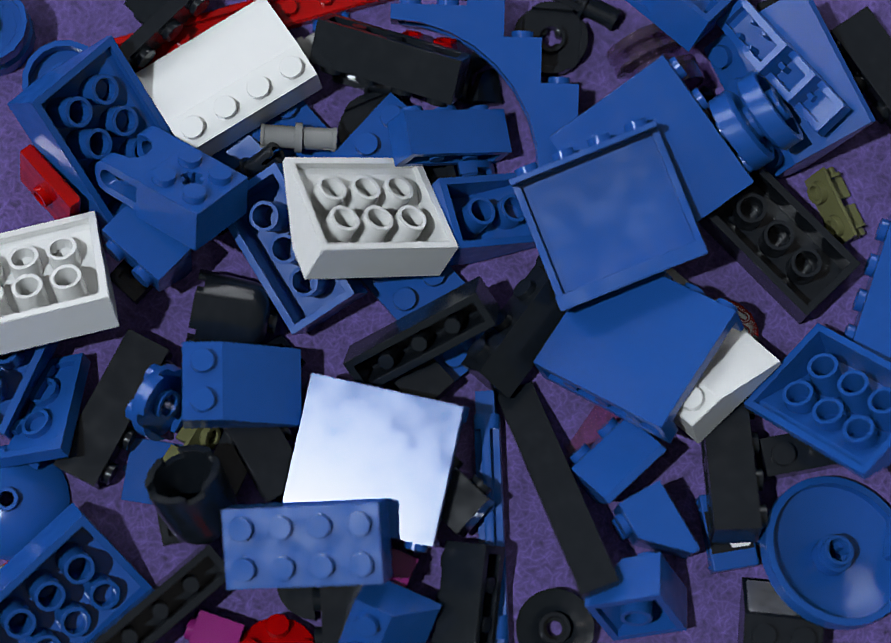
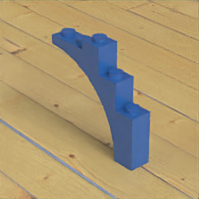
[390,0,579,168]

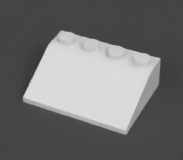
[135,0,322,156]
[282,157,458,279]
[0,211,119,355]
[666,268,781,444]

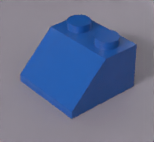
[102,205,192,292]
[568,417,666,504]
[611,480,700,559]
[585,552,687,641]
[338,581,442,643]

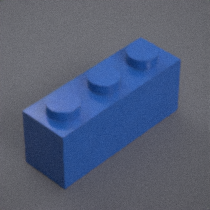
[387,105,512,167]

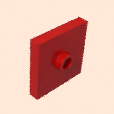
[20,144,81,220]

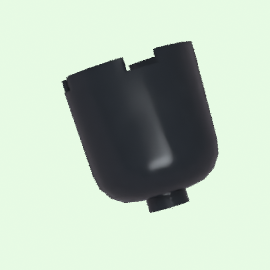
[186,269,278,345]
[144,444,238,545]

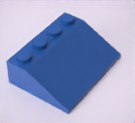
[704,0,876,179]
[7,35,174,228]
[743,323,891,479]
[0,502,152,643]

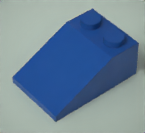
[431,173,536,266]
[182,342,302,428]

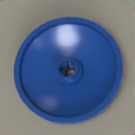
[760,476,891,630]

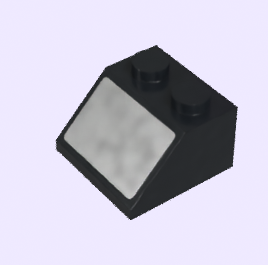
[737,577,823,643]

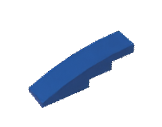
[716,0,851,137]

